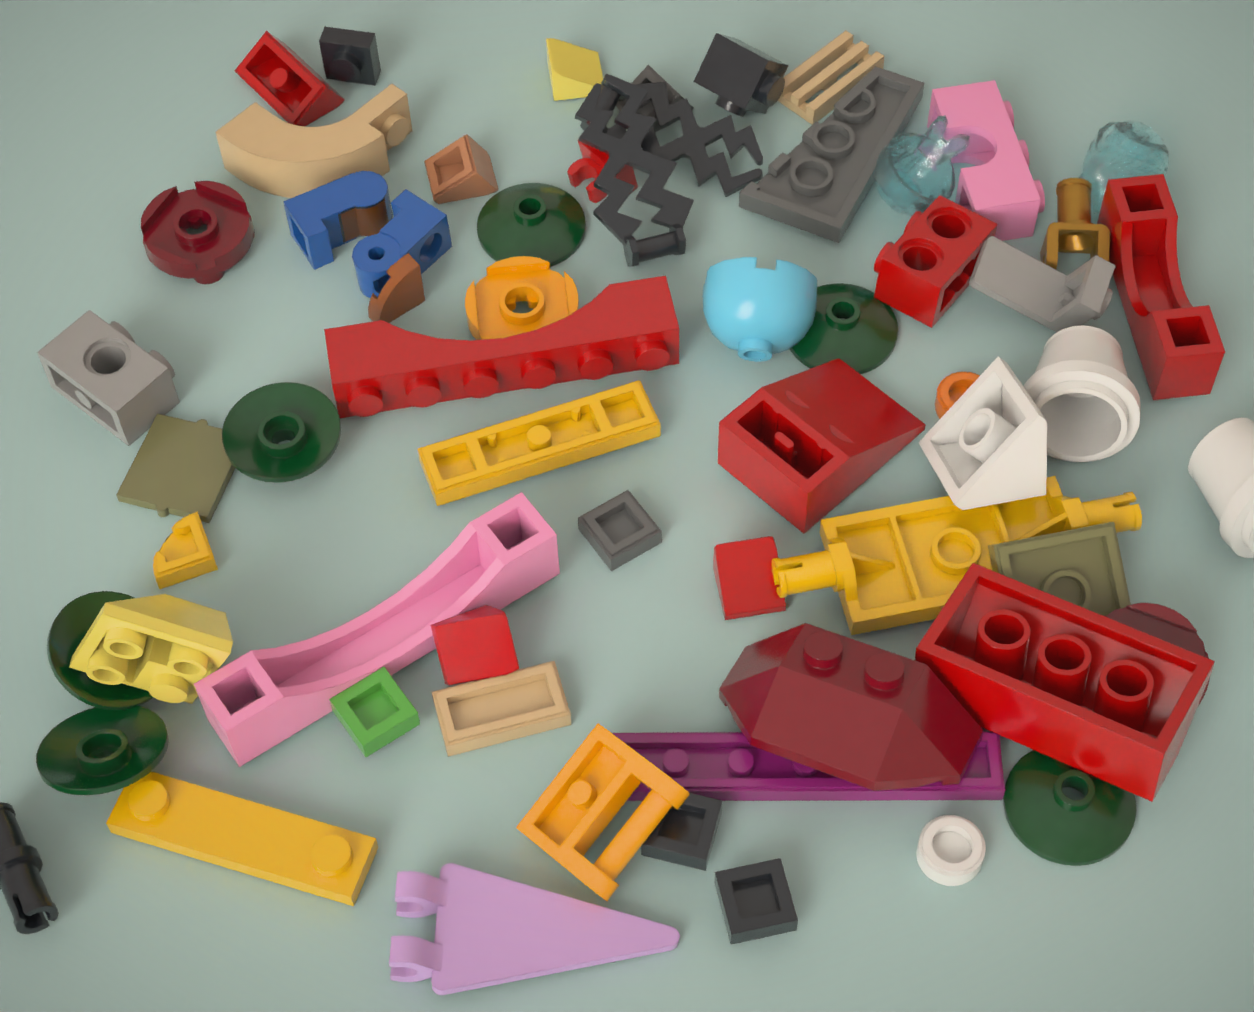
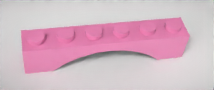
[194,492,560,767]

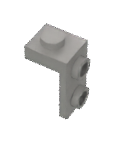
[969,236,1115,332]

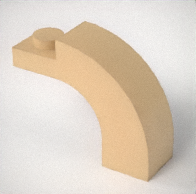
[215,84,412,198]

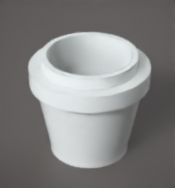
[1023,325,1141,462]
[1188,417,1254,558]

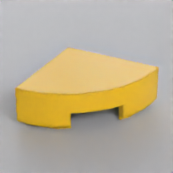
[153,511,218,589]

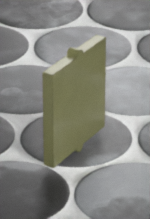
[116,413,235,523]

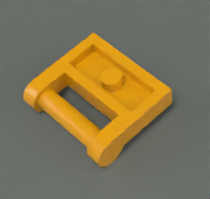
[516,723,690,901]

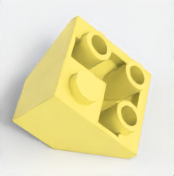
[69,594,233,704]

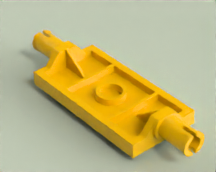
[772,476,1142,635]

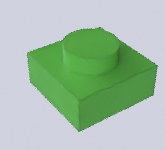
[329,667,420,757]

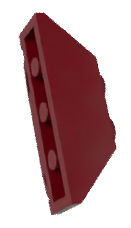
[719,623,983,791]

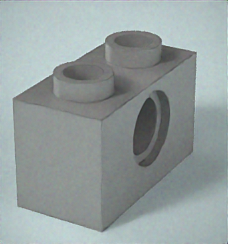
[37,310,180,446]

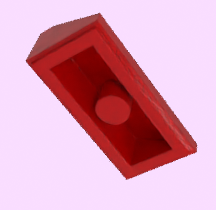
[234,31,345,127]

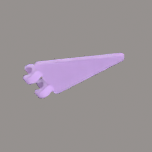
[389,863,680,995]

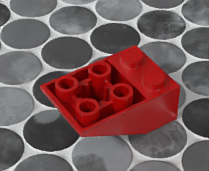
[718,358,926,534]

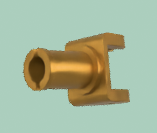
[1040,178,1110,270]

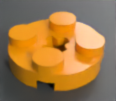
[465,256,579,340]

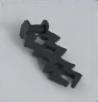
[580,74,763,197]
[575,75,694,267]

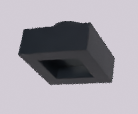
[319,26,381,86]
[641,793,722,871]
[714,858,798,945]

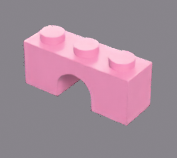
[927,80,1045,241]

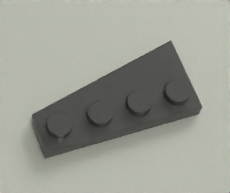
[739,66,924,243]

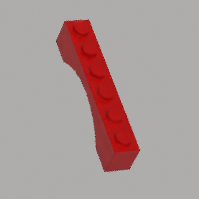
[324,275,680,418]

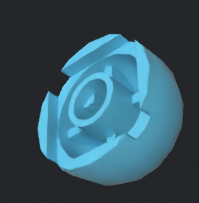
[702,257,817,362]

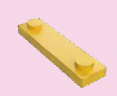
[417,380,661,506]
[106,771,378,906]

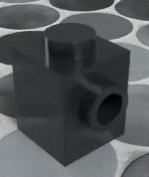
[693,33,788,117]

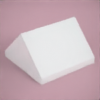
[918,356,1047,510]

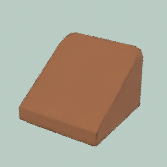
[424,134,498,204]

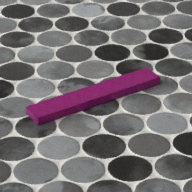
[612,732,1005,801]

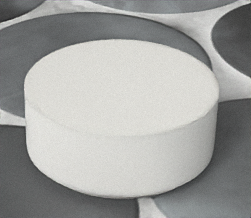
[916,815,986,886]

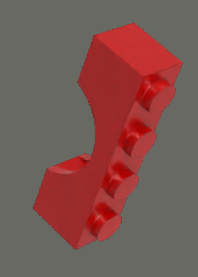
[1097,174,1225,400]

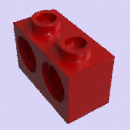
[874,195,998,328]

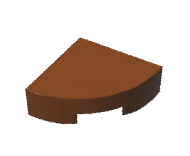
[368,253,425,323]

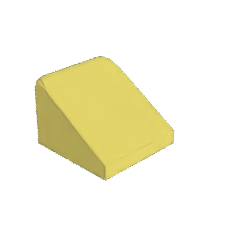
[546,38,603,101]

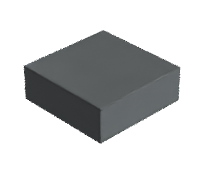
[578,490,662,571]

